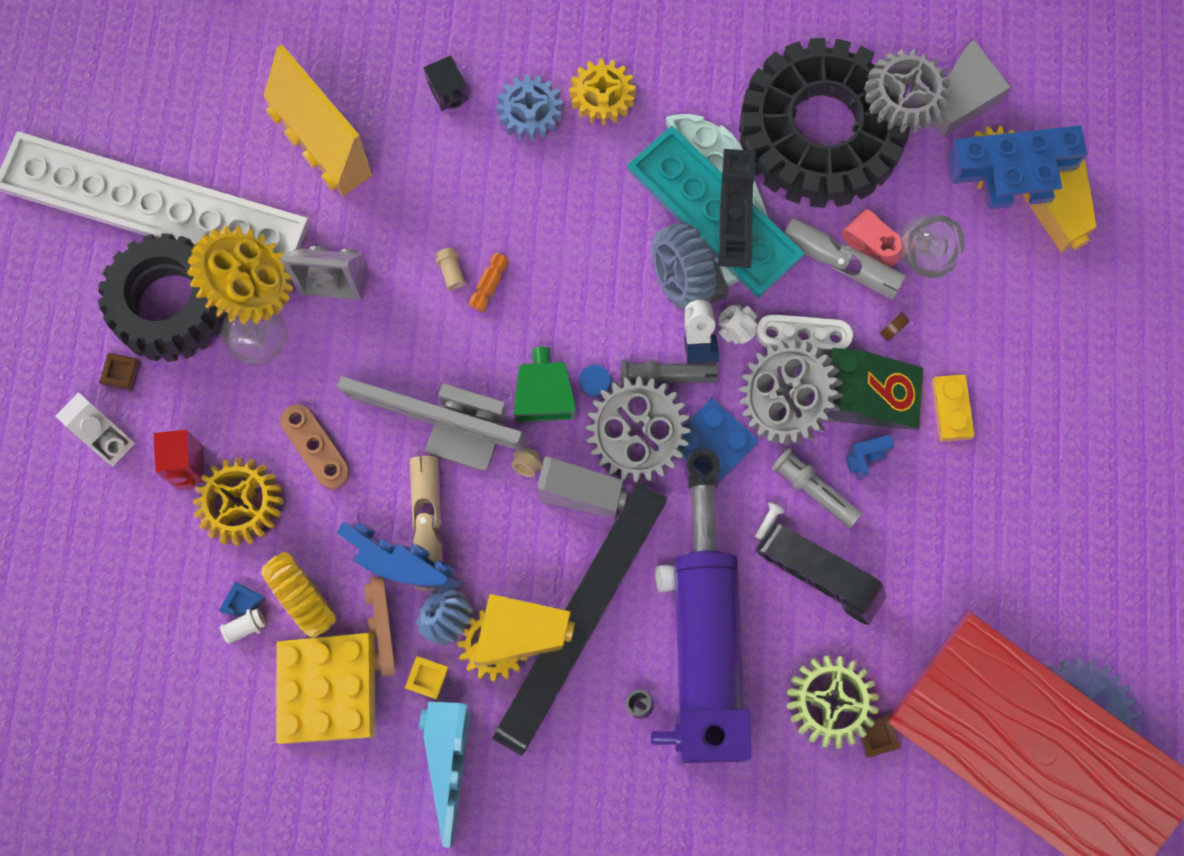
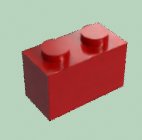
[153,429,205,490]

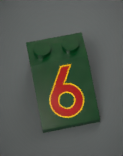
[829,348,923,430]

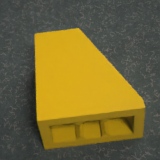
[1022,159,1097,253]
[474,594,575,667]

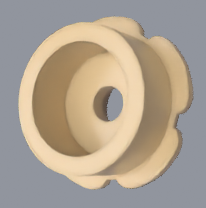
[511,448,543,477]

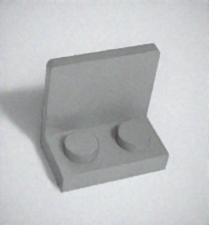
[425,383,507,471]

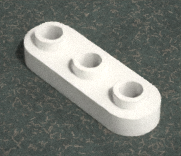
[756,314,853,353]

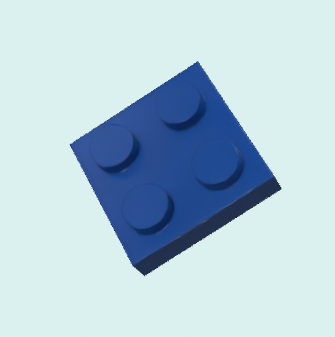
[679,398,759,485]

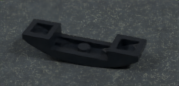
[718,149,756,268]

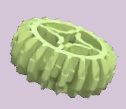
[786,655,879,749]

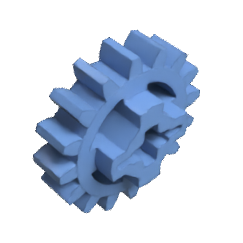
[496,74,563,141]

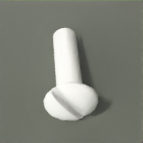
[755,502,785,540]

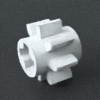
[718,305,758,344]

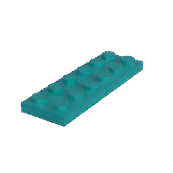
[627,126,805,299]

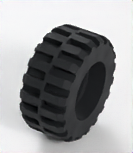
[98,233,228,362]

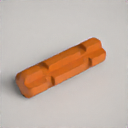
[469,253,509,312]

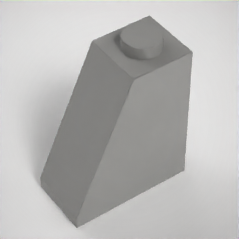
[931,40,1010,137]
[537,456,628,518]

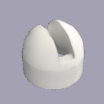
[655,565,675,592]

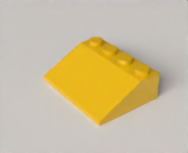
[264,44,372,197]

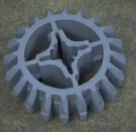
[651,222,717,310]

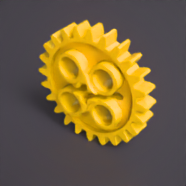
[187,226,293,325]

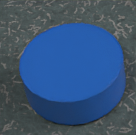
[579,365,611,398]

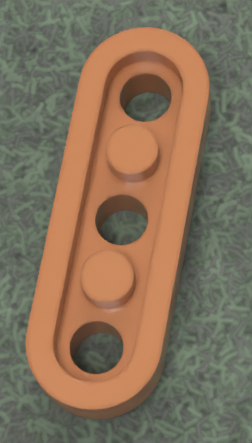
[280,404,350,490]
[364,576,395,677]

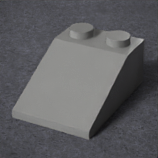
[282,246,367,300]

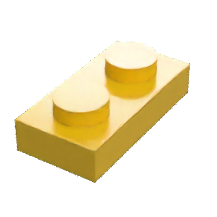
[931,374,975,442]

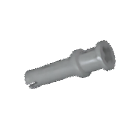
[771,447,863,528]

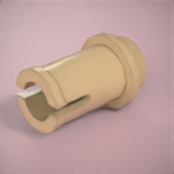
[435,248,466,290]

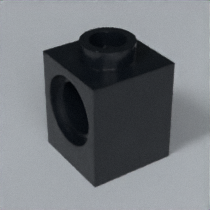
[423,55,469,111]

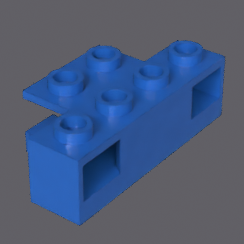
[947,125,1088,210]

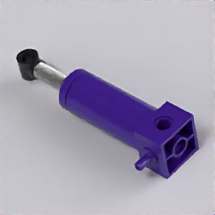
[651,448,752,764]

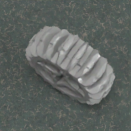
[865,49,951,133]

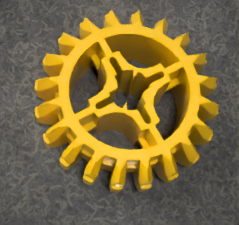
[193,457,283,546]
[262,552,336,638]

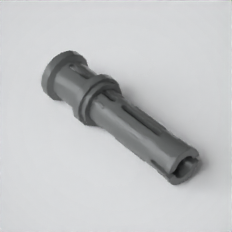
[620,359,718,388]

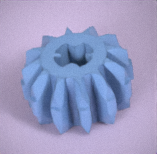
[416,589,473,646]

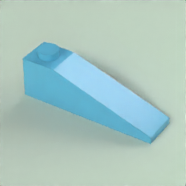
[419,702,472,848]

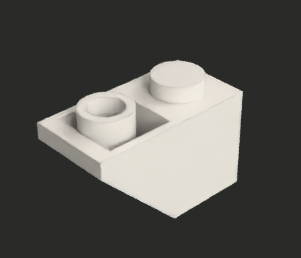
[56,392,135,467]

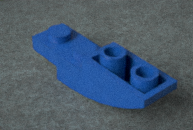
[337,521,463,589]

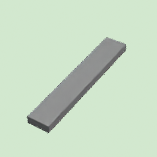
[337,376,527,451]

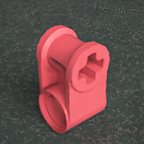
[842,209,903,268]

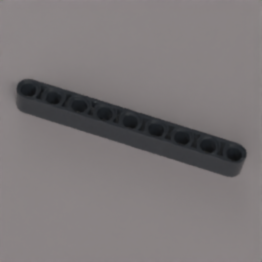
[492,482,668,757]

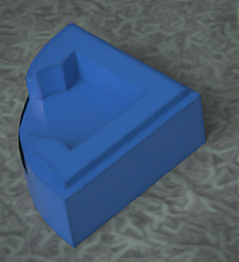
[219,582,266,616]

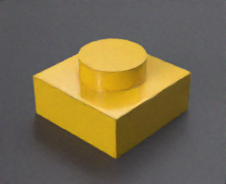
[405,656,449,700]

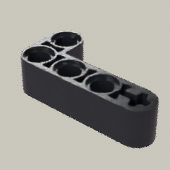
[755,523,887,625]

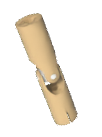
[410,456,443,591]

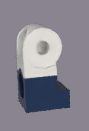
[684,300,719,364]

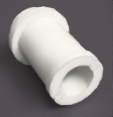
[220,608,266,645]

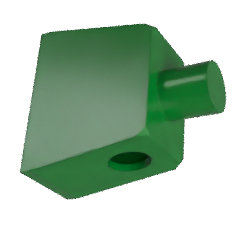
[514,347,576,423]

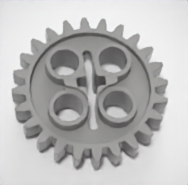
[739,339,843,446]
[585,376,692,482]

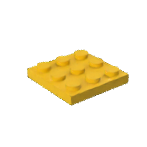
[276,633,376,744]

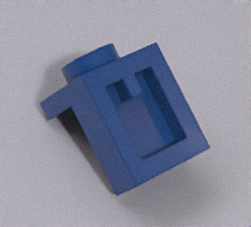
[846,434,895,481]

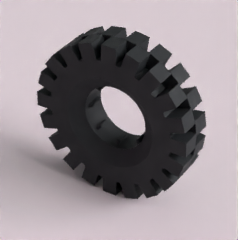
[739,38,910,208]

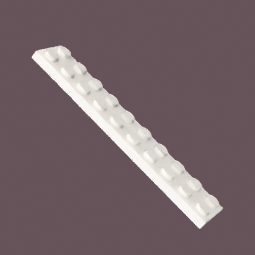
[0,131,310,273]

